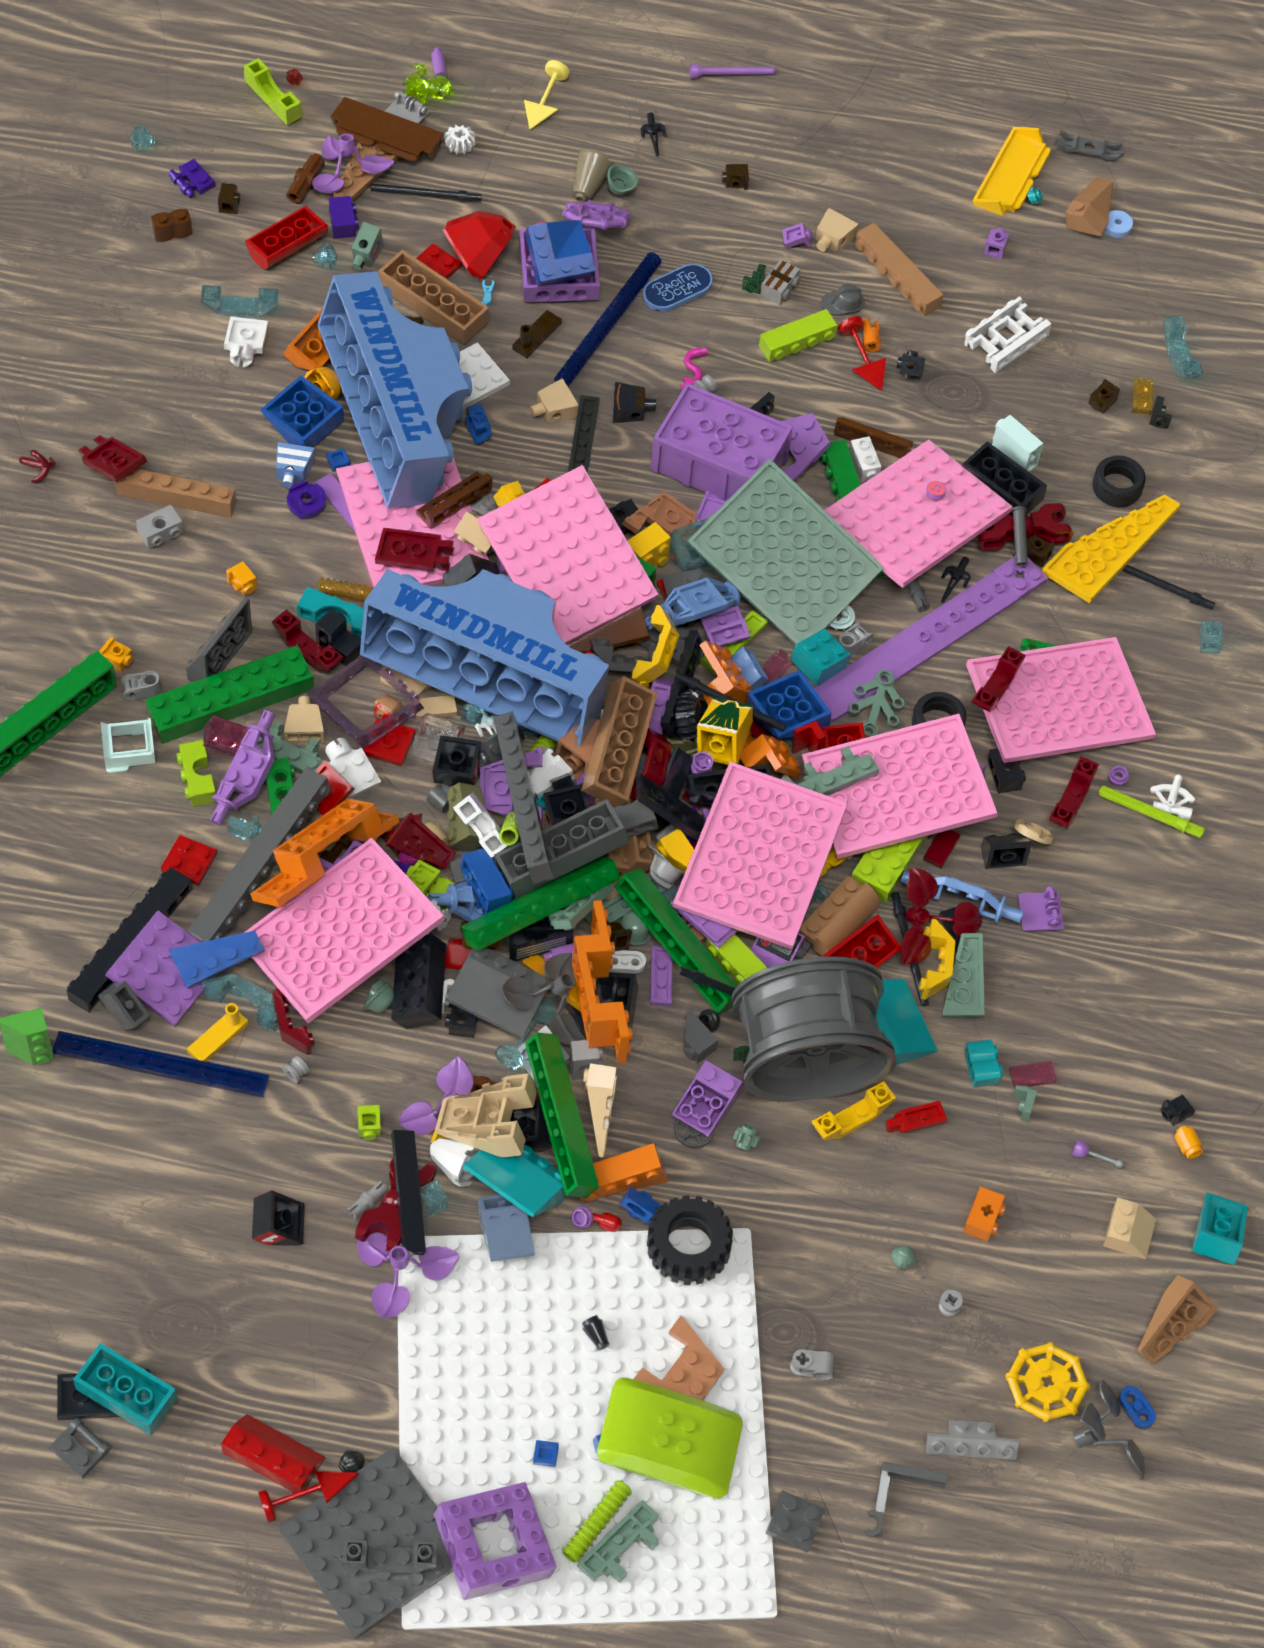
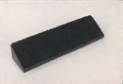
[654,747,693,831]

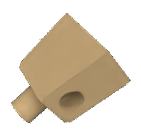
[815,208,859,252]
[530,379,579,423]
[284,696,324,743]

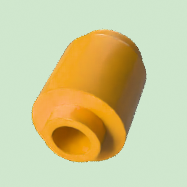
[1174,1125,1203,1159]

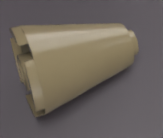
[573,149,614,202]

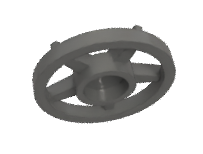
[674,1119,715,1148]

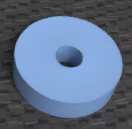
[1105,210,1133,238]

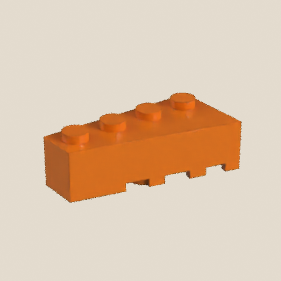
[579,1143,669,1202]

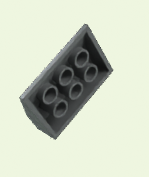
[186,597,252,682]
[445,947,552,1039]

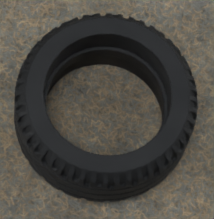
[1093,455,1146,507]
[912,691,967,727]

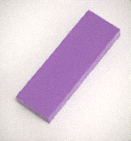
[650,946,672,1006]

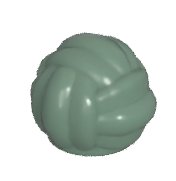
[891,1246,916,1269]

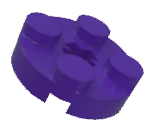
[287,481,326,520]

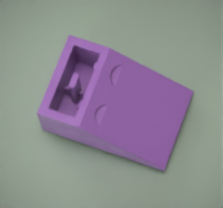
[672,1060,744,1137]

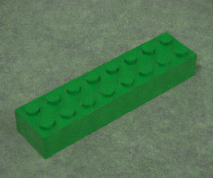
[145,645,314,744]
[0,651,117,777]

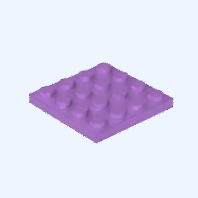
[105,911,216,1027]

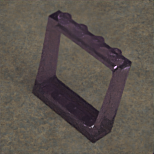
[307,655,424,749]

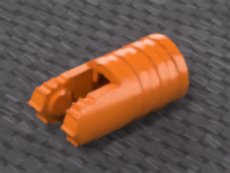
[863,318,881,353]

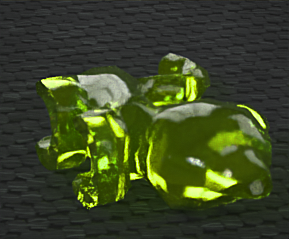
[403,63,455,104]

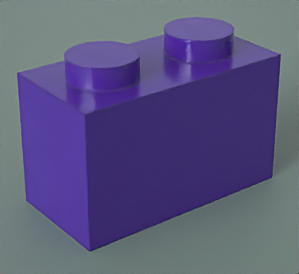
[328,196,359,239]

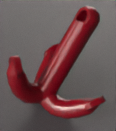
[19,450,56,483]

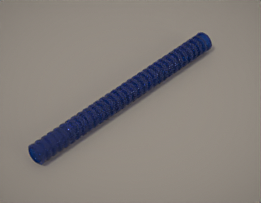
[554,252,662,387]

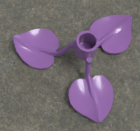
[312,134,394,193]
[399,1056,473,1135]
[357,1232,459,1319]

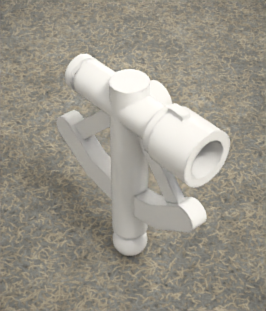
[1150,774,1195,820]

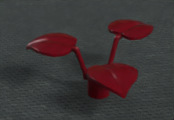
[901,868,982,965]

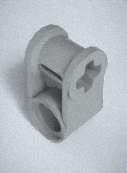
[838,621,874,657]
[121,671,162,701]
[790,1349,834,1380]

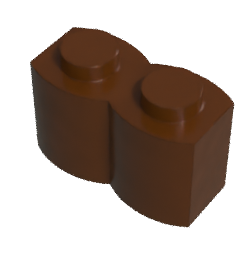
[151,209,192,242]

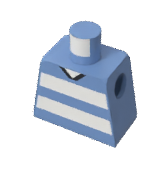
[276,442,315,488]

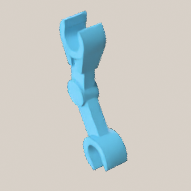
[481,279,495,306]

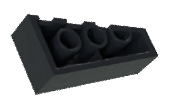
[686,764,771,805]

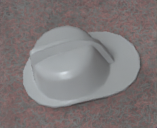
[647,845,685,888]

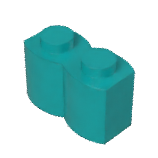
[964,1039,1003,1087]

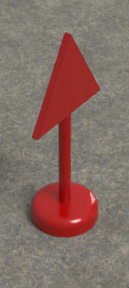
[838,316,887,391]
[258,1471,359,1523]

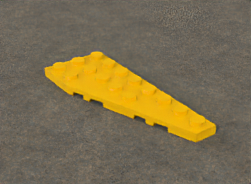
[1042,494,1181,604]

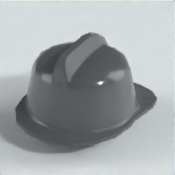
[821,284,865,315]

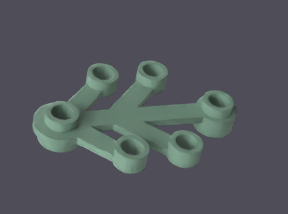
[848,670,905,738]

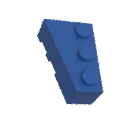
[460,848,513,915]

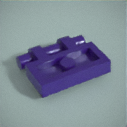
[168,159,216,198]

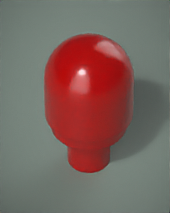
[593,1212,622,1232]

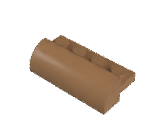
[799,875,880,956]

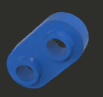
[1119,1386,1156,1429]

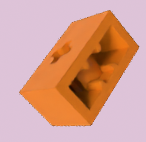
[963,1186,1006,1242]

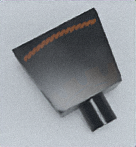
[613,382,656,423]

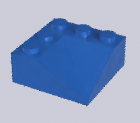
[525,220,596,286]
[261,375,344,447]
[747,670,831,739]

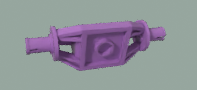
[210,710,276,826]

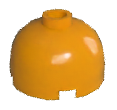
[304,367,341,400]

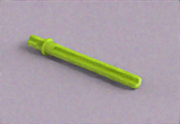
[1098,786,1205,838]

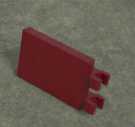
[78,435,147,483]
[375,527,455,571]

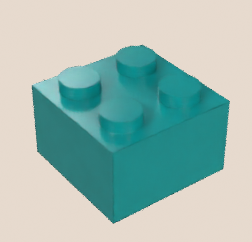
[790,628,851,686]

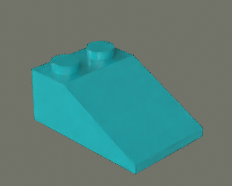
[1192,1192,1248,1265]

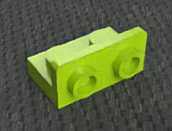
[406,860,441,895]

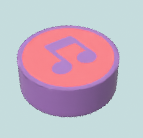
[926,481,946,500]

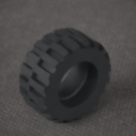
[647,1195,733,1285]

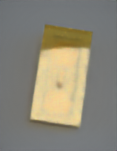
[1132,378,1153,415]

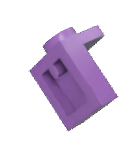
[782,223,813,248]

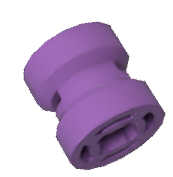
[691,752,713,774]

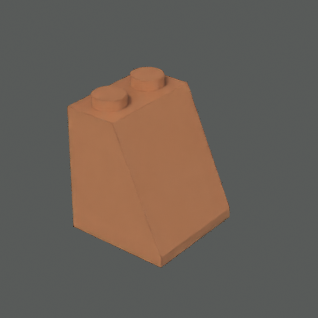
[555,719,601,781]

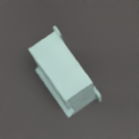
[101,718,156,773]

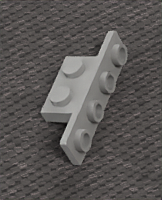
[925,1420,1019,1460]

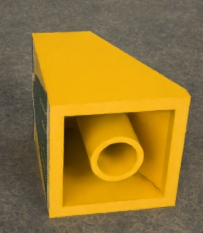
[697,697,753,765]

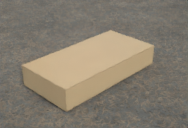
[414,695,457,720]

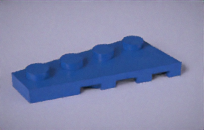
[169,930,265,989]

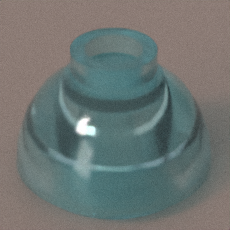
[131,124,155,150]
[312,243,337,270]

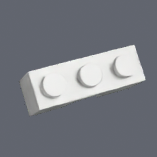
[453,792,508,858]

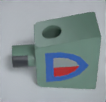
[351,222,384,271]

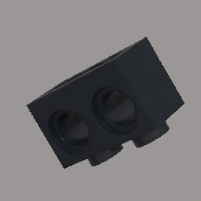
[445,1003,478,1038]

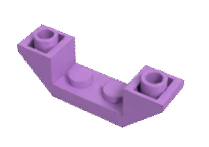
[643,676,674,747]

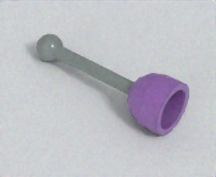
[1072,1139,1124,1168]

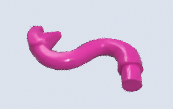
[680,347,707,390]

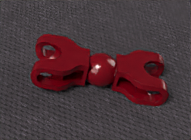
[978,503,1073,551]
[355,1159,437,1252]

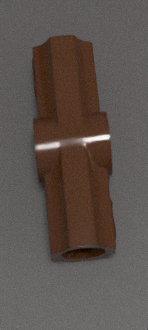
[287,153,325,204]

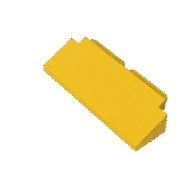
[972,127,1051,216]

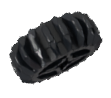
[674,691,708,744]

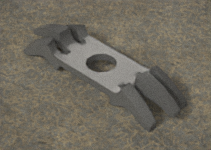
[1055,130,1125,161]

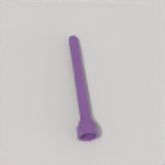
[689,64,776,78]

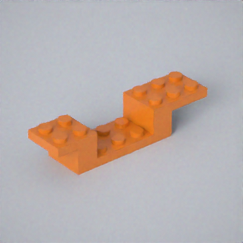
[700,640,801,778]
[250,798,400,907]
[572,900,633,1063]

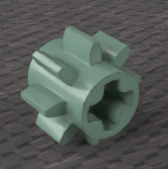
[732,1124,761,1151]

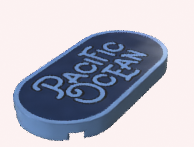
[643,264,712,312]

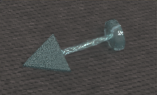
[495,995,555,1070]

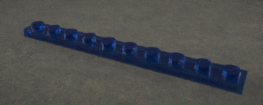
[53,1031,269,1098]

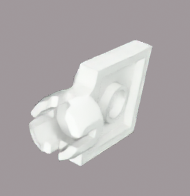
[224,317,268,368]
[325,737,381,799]

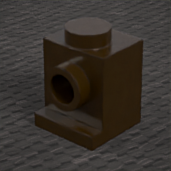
[722,164,749,190]
[218,183,240,215]
[1088,379,1120,414]
[1026,535,1055,568]
[606,922,632,951]

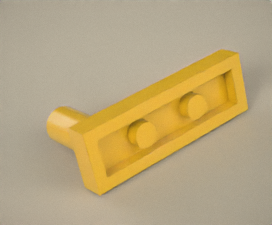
[187,1003,249,1066]

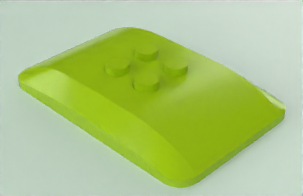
[597,1377,743,1499]

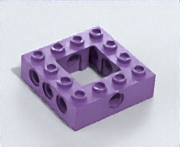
[519,227,600,302]
[434,1482,557,1600]

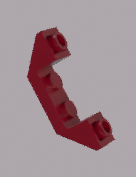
[272,609,343,671]
[971,646,1026,712]
[629,727,672,801]
[1049,756,1099,829]
[272,988,314,1055]

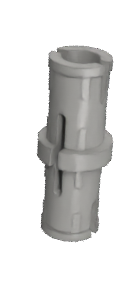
[346,1181,388,1220]

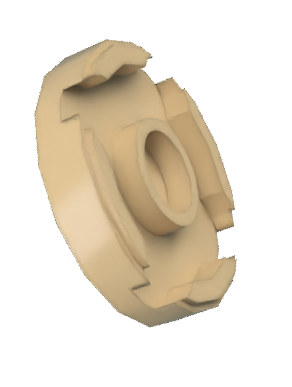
[1014,819,1054,844]

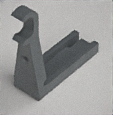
[865,1462,949,1537]

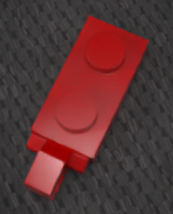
[885,1101,947,1133]

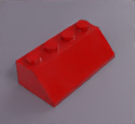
[221,1414,325,1493]

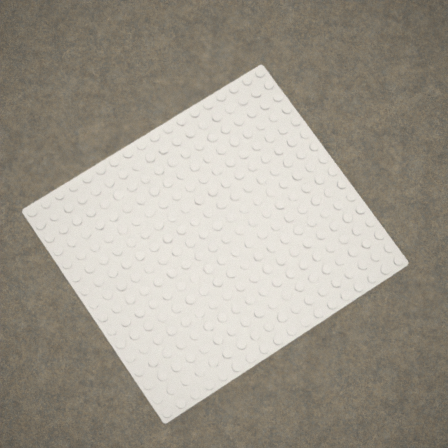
[397,1228,777,1630]

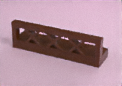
[834,417,913,459]
[416,471,493,529]

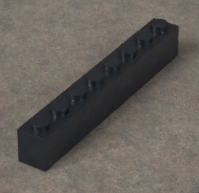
[67,867,192,1013]

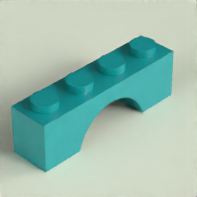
[297,587,364,638]

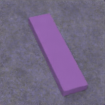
[314,473,355,531]

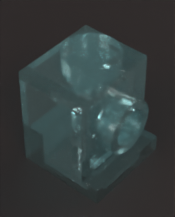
[1199,621,1224,653]

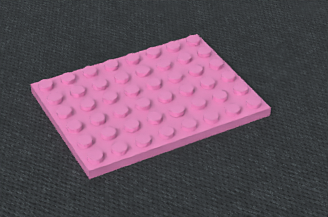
[824,440,1013,588]
[336,457,489,588]
[477,465,659,645]
[966,637,1156,763]
[802,714,997,859]
[673,762,848,949]
[244,838,445,1023]

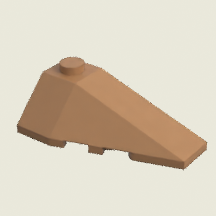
[1065,177,1113,236]
[1138,1275,1218,1364]

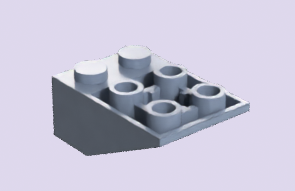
[478,1195,535,1262]

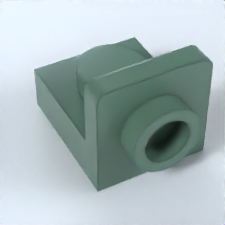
[1013,1085,1037,1122]

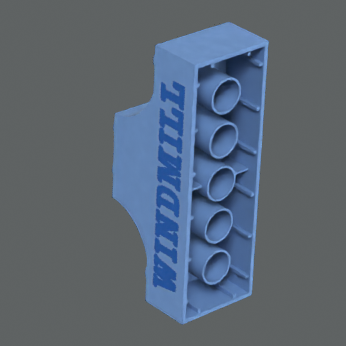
[317,271,472,509]
[360,569,609,746]

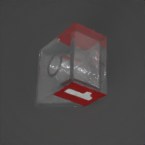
[410,713,466,763]

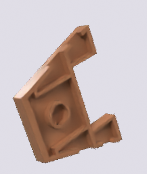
[622,491,697,568]
[634,1316,724,1401]

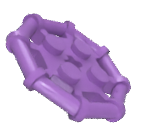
[562,200,631,230]

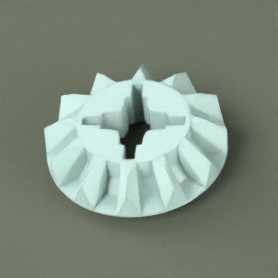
[828,605,855,631]

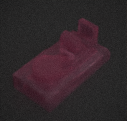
[762,649,793,686]

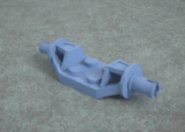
[645,577,743,629]
[900,870,1024,924]
[428,879,537,922]

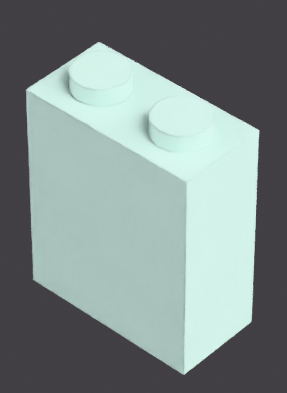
[992,415,1043,472]

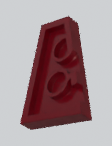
[385,813,456,870]

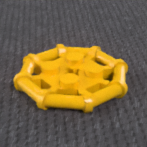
[1005,1342,1090,1423]

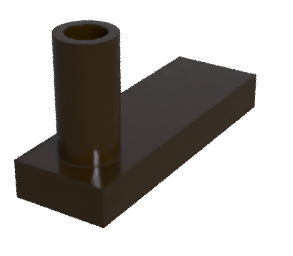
[512,310,562,359]

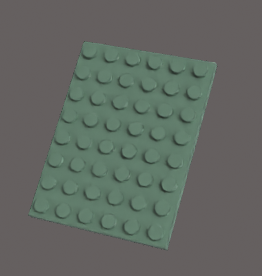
[687,459,884,645]

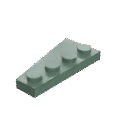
[942,933,985,1018]

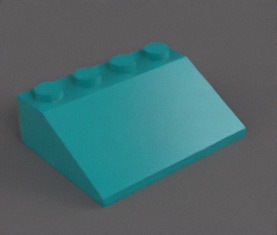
[876,979,938,1065]
[463,1145,566,1218]

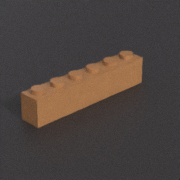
[855,223,943,316]
[115,469,236,518]

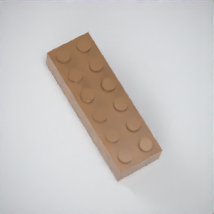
[377,250,489,345]
[581,676,658,807]

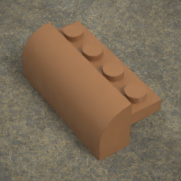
[595,798,654,877]

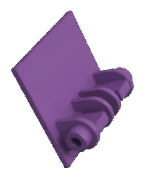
[1018,887,1064,931]

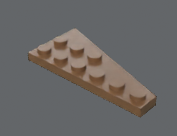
[333,142,400,201]

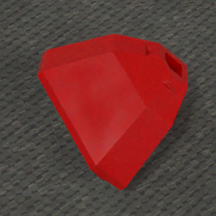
[443,211,516,279]

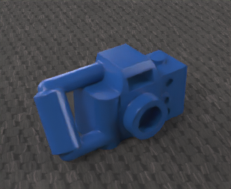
[465,404,492,445]
[620,1186,661,1224]

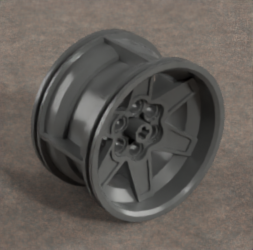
[732,957,896,1102]

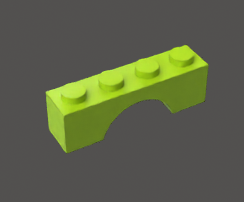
[244,58,302,125]

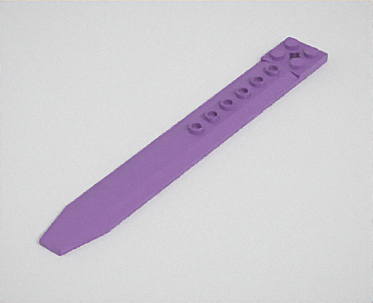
[814,556,1048,723]

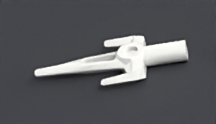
[475,706,497,737]

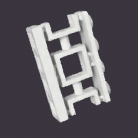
[964,297,1052,373]

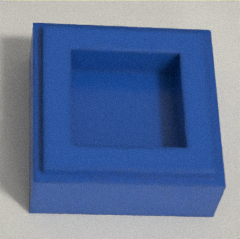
[326,448,351,472]
[533,1440,559,1467]

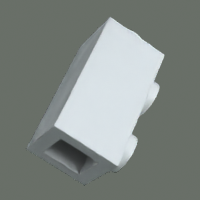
[849,437,881,482]

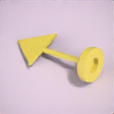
[524,60,570,130]

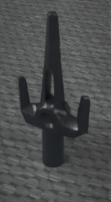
[640,112,667,157]
[941,557,971,603]

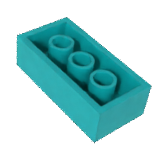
[73,1343,178,1435]

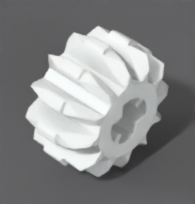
[445,124,475,155]

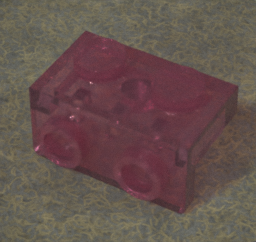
[203,716,248,756]

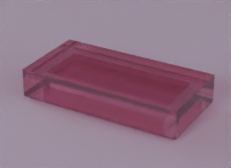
[1009,1061,1056,1089]

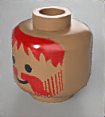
[373,694,404,723]

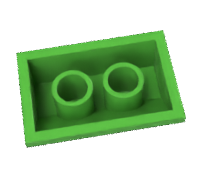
[0,1007,54,1065]

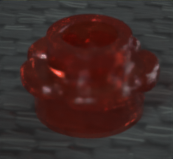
[286,68,303,86]

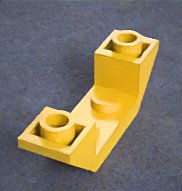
[632,605,680,684]
[919,919,955,1000]
[812,1081,896,1140]

